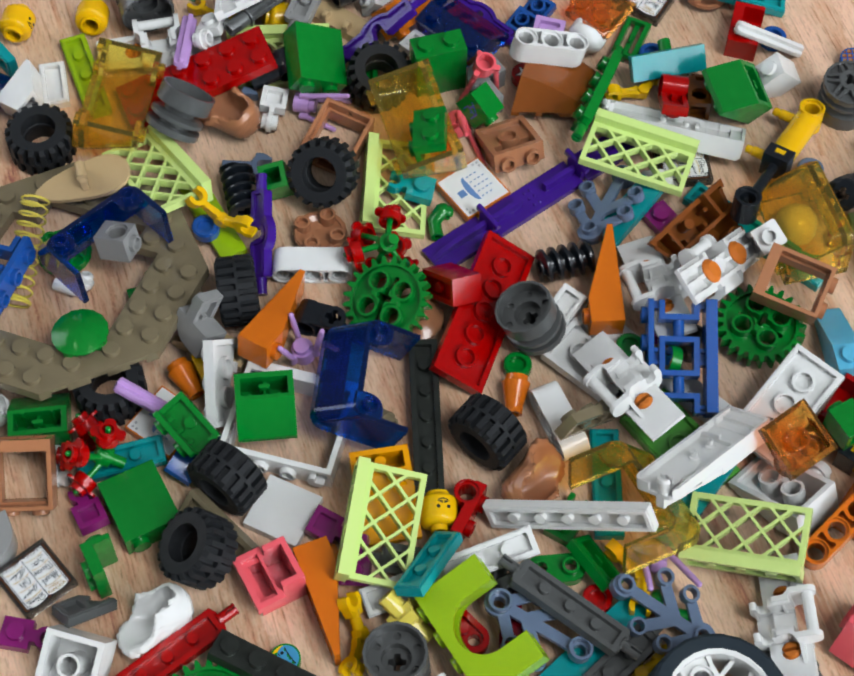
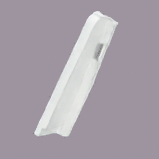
[601,98,746,161]
[636,405,770,509]

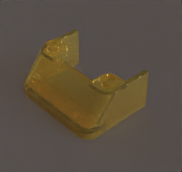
[568,440,700,574]

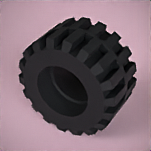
[345,40,414,113]
[5,103,77,175]
[286,136,360,208]
[214,253,260,328]
[72,362,148,426]
[448,393,527,471]
[187,439,267,516]
[157,507,238,590]

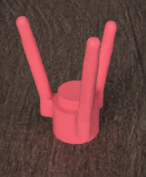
[457,50,501,102]
[441,110,487,166]

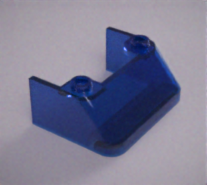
[38,186,173,303]
[310,320,421,448]

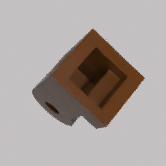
[687,73,712,120]

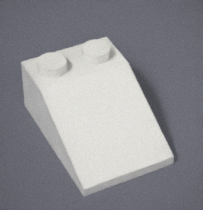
[728,456,839,543]
[35,624,118,676]

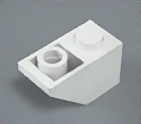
[755,52,801,98]
[0,59,44,116]

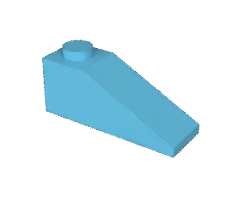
[814,308,854,376]

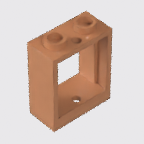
[300,97,375,175]
[749,242,839,326]
[0,434,58,517]

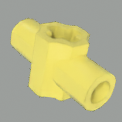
[378,589,435,643]

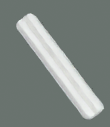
[734,20,804,58]

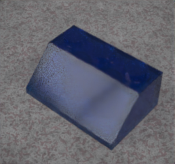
[415,0,509,68]

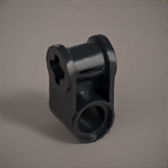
[295,299,348,342]

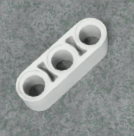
[509,27,589,68]
[272,247,353,284]
[528,381,590,462]

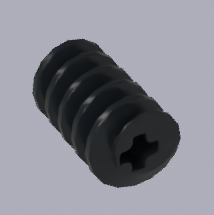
[219,162,256,217]
[825,173,854,212]
[535,239,596,283]

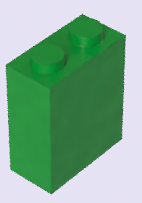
[283,21,347,93]
[409,29,468,98]
[97,459,178,554]

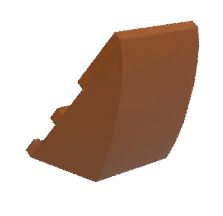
[510,62,596,117]
[647,179,744,266]

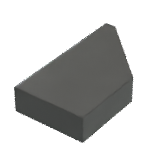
[52,595,117,628]

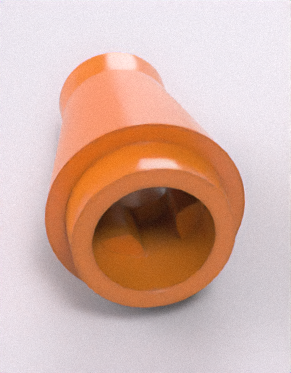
[166,357,205,401]
[502,372,530,417]

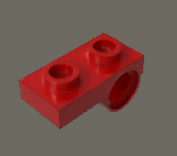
[657,73,689,118]
[450,479,489,546]

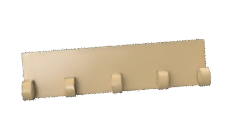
[283,0,380,41]

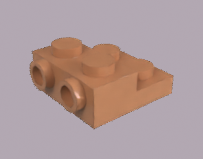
[474,115,545,174]

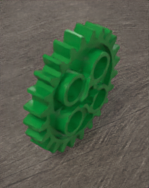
[342,255,433,346]
[718,284,807,369]

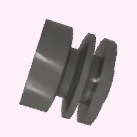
[116,0,175,33]
[817,60,854,131]
[145,76,215,143]
[495,281,566,356]
[362,621,431,676]

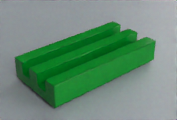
[610,16,652,63]
[566,535,624,592]

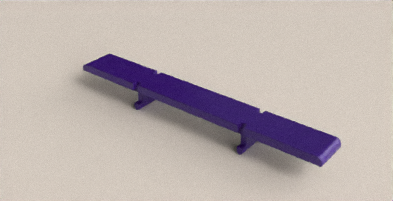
[422,136,635,266]

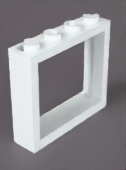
[220,360,360,488]

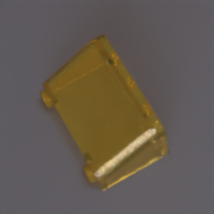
[72,37,166,149]
[366,58,467,179]
[757,161,854,285]

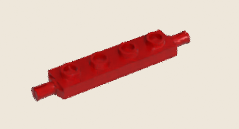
[115,603,239,676]

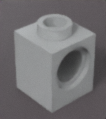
[93,220,142,263]

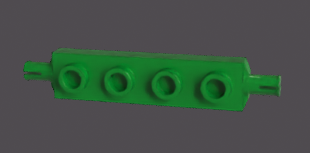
[570,45,624,142]

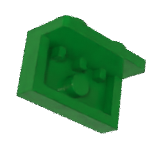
[409,106,448,166]
[152,391,221,459]
[79,533,118,599]

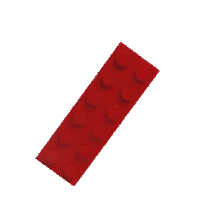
[117,26,278,132]
[429,230,535,394]

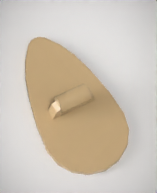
[35,154,131,203]

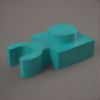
[387,171,437,206]

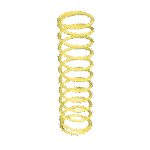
[8,194,50,308]

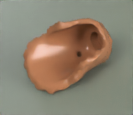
[198,86,261,139]
[501,437,565,500]

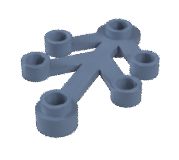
[568,165,645,245]
[609,567,715,655]
[484,588,594,672]

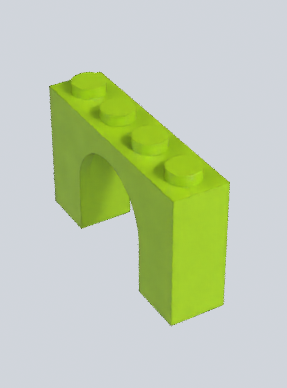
[414,554,550,676]

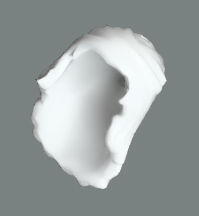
[116,582,194,659]

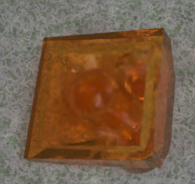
[565,0,637,40]
[758,398,838,481]

